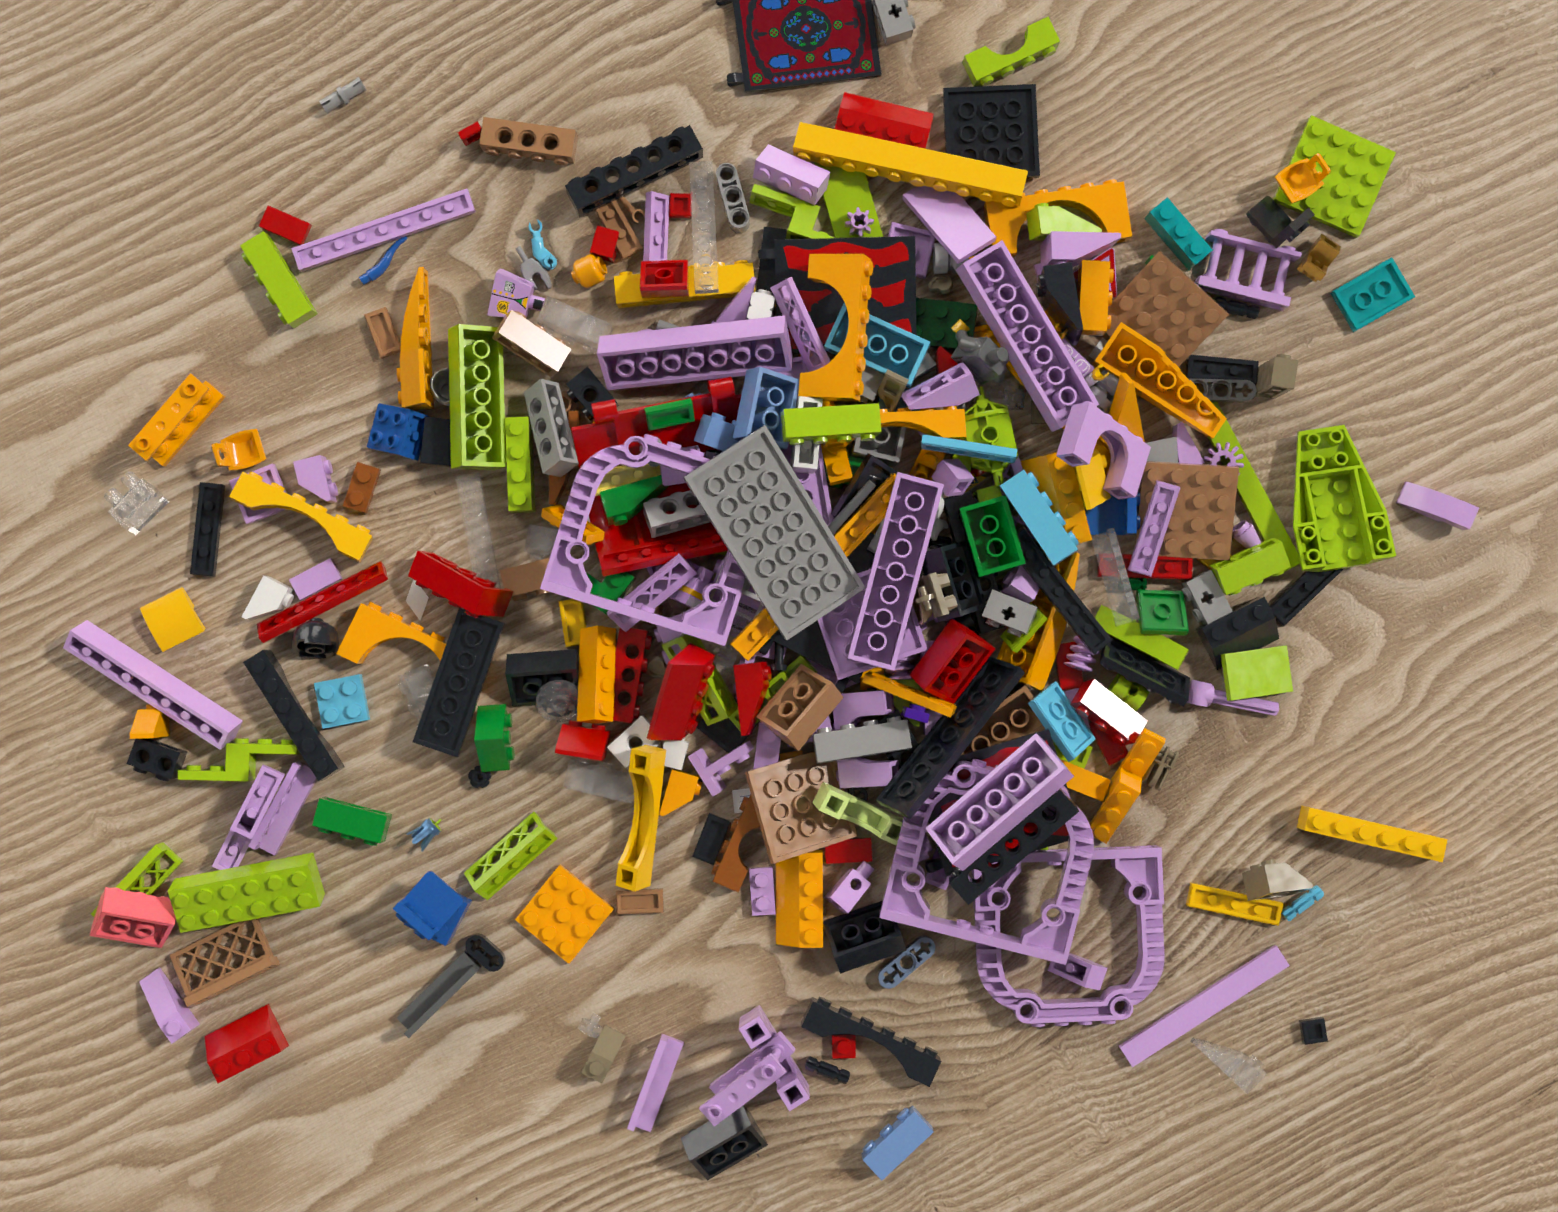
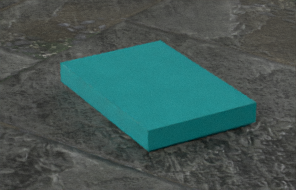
[1330,257,1415,333]

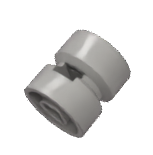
[933,243,968,274]
[1090,370,1119,413]

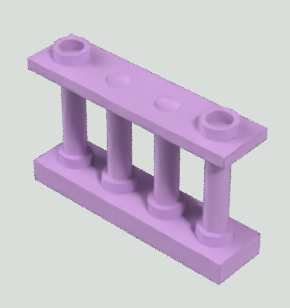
[1195,229,1302,311]
[699,1031,795,1127]

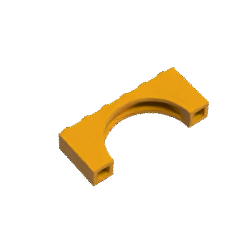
[983,179,1132,258]
[798,254,873,401]
[336,601,447,664]

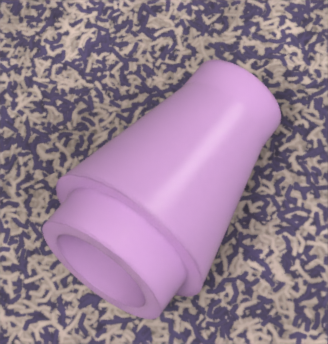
[1232,520,1261,549]

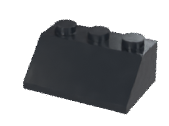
[922,540,986,622]
[1196,597,1279,670]
[505,649,579,707]
[823,901,907,974]
[681,1105,768,1181]

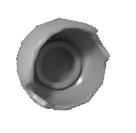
[429,368,450,405]

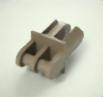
[1142,746,1179,791]

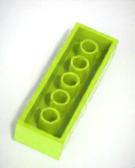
[448,324,506,470]
[168,853,325,933]

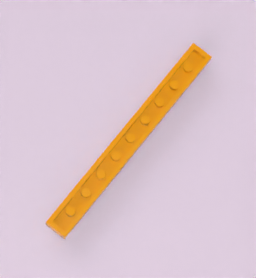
[730,473,896,661]

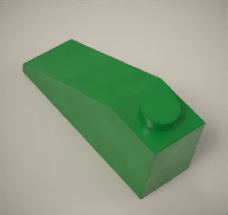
[600,475,670,526]

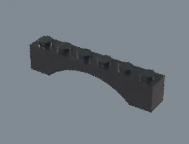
[243,650,345,781]
[801,997,942,1087]

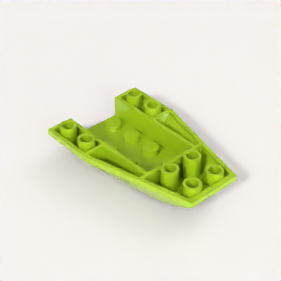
[1293,425,1396,572]

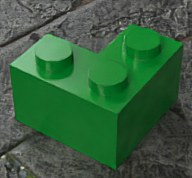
[585,571,636,616]
[474,704,515,772]

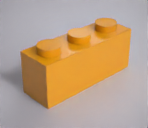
[1077,260,1114,336]

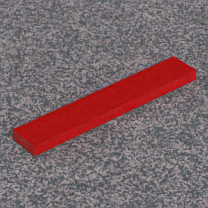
[257,561,388,643]

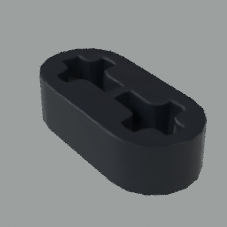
[466,933,506,972]

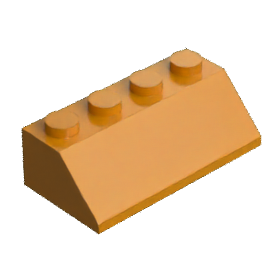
[1020,451,1092,551]
[775,850,823,948]

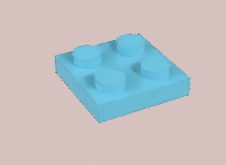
[314,674,370,729]

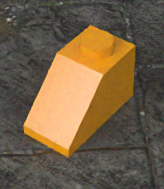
[130,704,170,739]
[659,768,703,816]

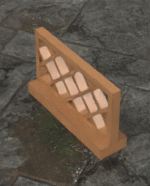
[170,919,280,1007]

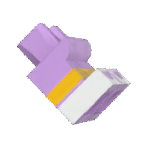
[669,563,714,608]

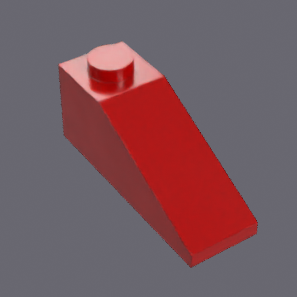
[733,661,771,736]

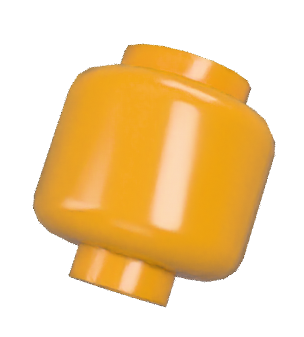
[571,254,607,288]

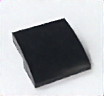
[420,417,451,467]

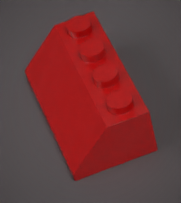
[835,92,934,149]
[646,643,715,740]

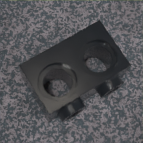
[126,738,188,782]

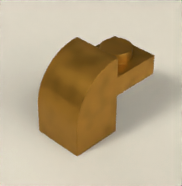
[1297,234,1341,282]

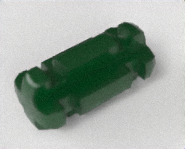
[1118,578,1147,590]

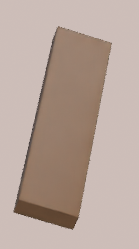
[586,173,643,261]

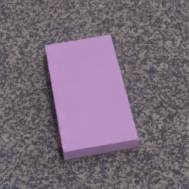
[902,186,996,264]

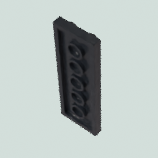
[413,608,505,757]

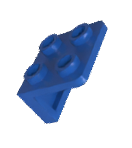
[1085,492,1140,535]
[393,871,464,940]

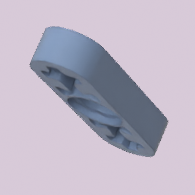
[878,935,935,989]

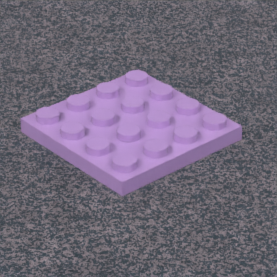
[817,569,928,680]

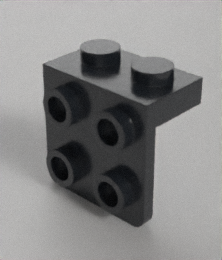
[1246,196,1315,248]

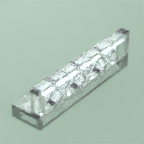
[1091,528,1140,627]

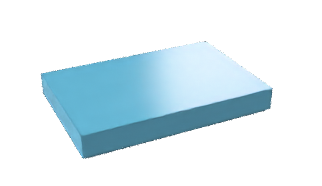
[1028,681,1095,762]

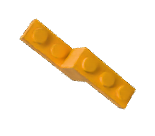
[1090,728,1166,844]

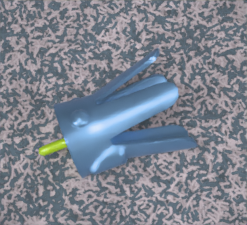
[407,818,442,852]

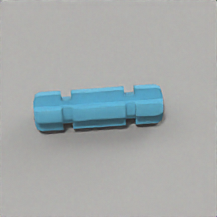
[1282,885,1324,921]

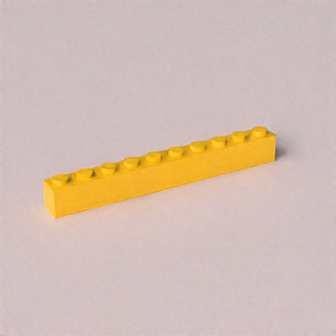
[793,122,1028,207]

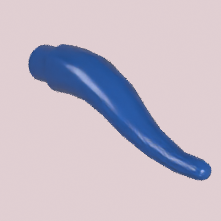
[359,236,407,285]

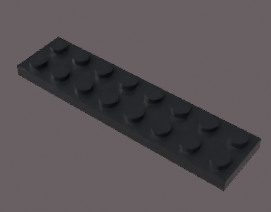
[876,656,1025,820]

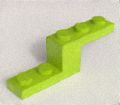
[749,184,834,239]
[178,738,301,781]

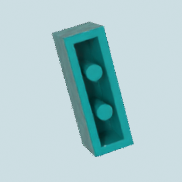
[1144,197,1213,271]

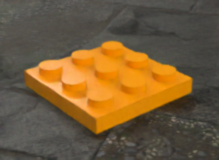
[515,864,614,964]

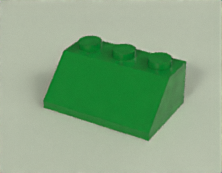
[959,495,1026,578]

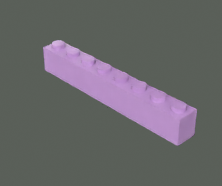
[63,620,243,750]

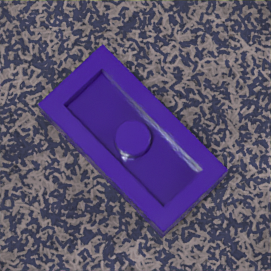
[901,703,930,723]

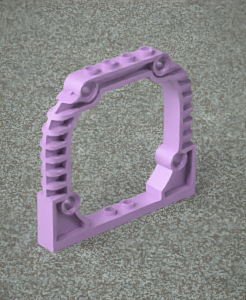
[540,434,746,646]
[879,759,1094,965]
[972,845,1165,1027]

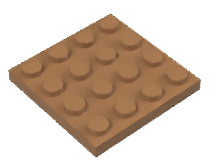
[1106,251,1229,367]
[1134,461,1239,560]
[745,751,858,864]

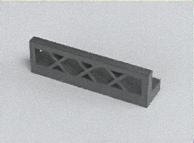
[397,951,481,1038]

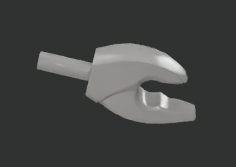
[516,246,552,290]

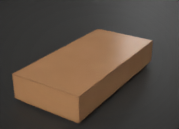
[364,307,401,359]
[616,888,664,914]

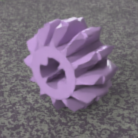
[1204,442,1244,476]

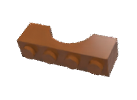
[711,793,760,893]

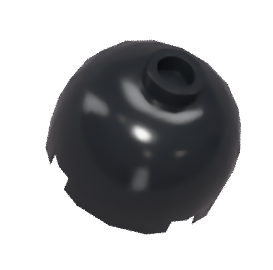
[291,618,339,659]

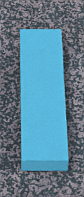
[921,434,1018,463]

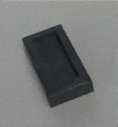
[692,813,731,865]

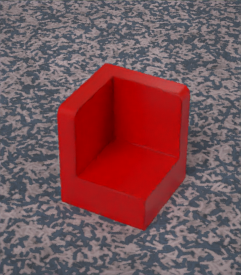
[590,225,619,263]

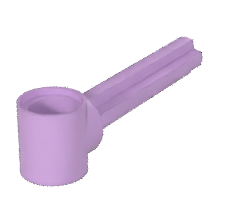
[1187,680,1279,716]

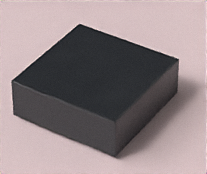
[1299,1017,1328,1045]

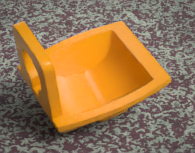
[1274,153,1331,204]
[212,429,266,471]

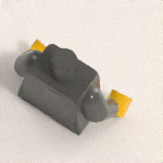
[951,319,1009,385]

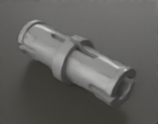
[319,77,367,114]

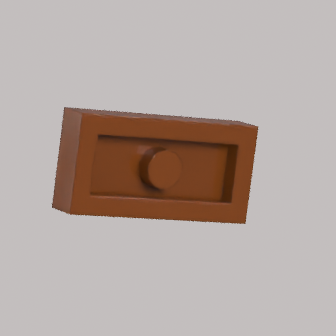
[343,462,381,513]

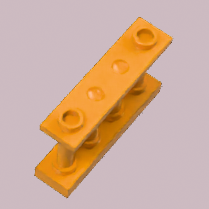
[128,373,225,467]

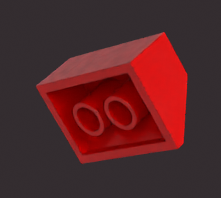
[910,619,995,704]
[204,1004,289,1084]

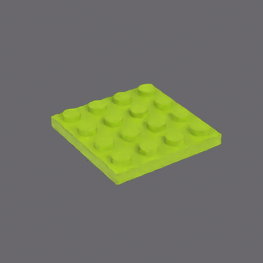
[1273,115,1396,238]

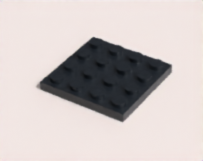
[943,84,1040,179]

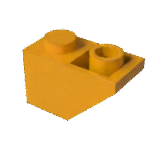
[909,448,946,481]

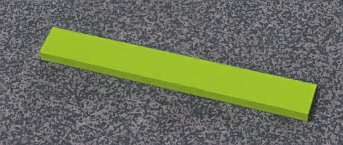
[1207,402,1300,571]

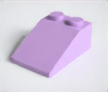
[1040,231,1121,272]

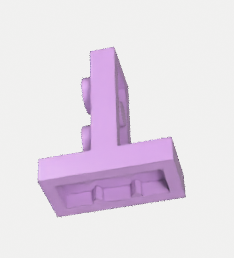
[688,741,754,797]

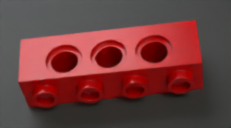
[613,627,652,723]

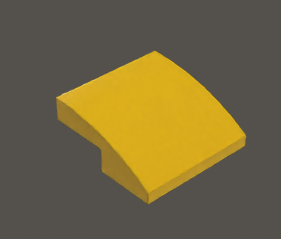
[140,587,206,652]

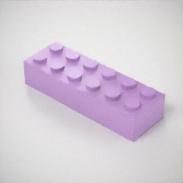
[925,734,1074,871]

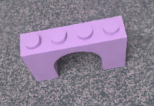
[1056,401,1151,499]
[832,690,899,788]
[739,1005,810,1111]

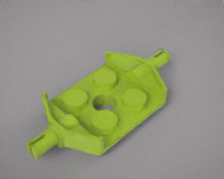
[965,386,1018,488]

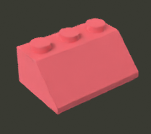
[90,887,176,948]

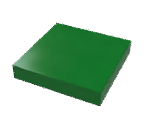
[1136,589,1189,635]

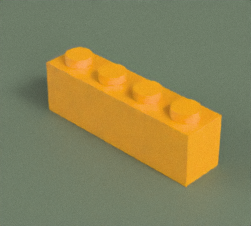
[577,625,616,724]

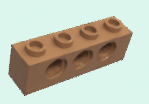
[480,117,578,165]

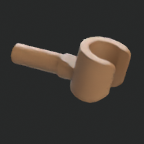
[619,196,645,224]

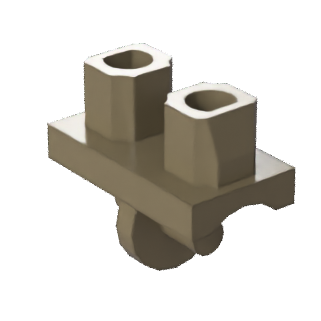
[915,572,958,618]

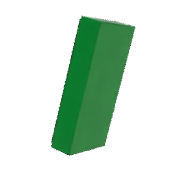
[644,398,695,431]

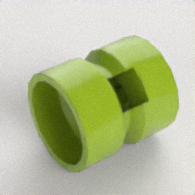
[1108,673,1149,711]

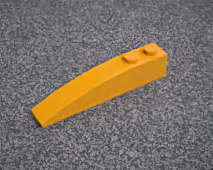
[397,267,434,410]
[1092,322,1227,439]
[997,552,1080,691]

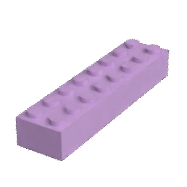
[956,241,1099,432]
[597,315,792,390]
[847,472,944,671]

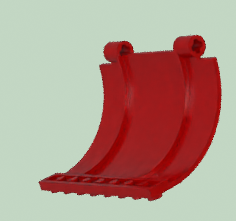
[571,376,741,576]

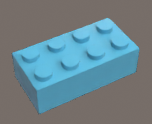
[824,303,930,388]
[1000,470,1079,566]

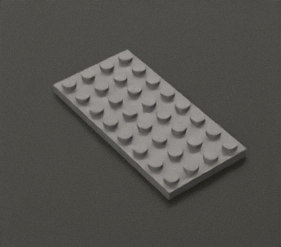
[683,425,865,640]

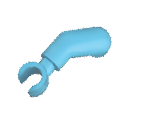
[528,220,557,270]

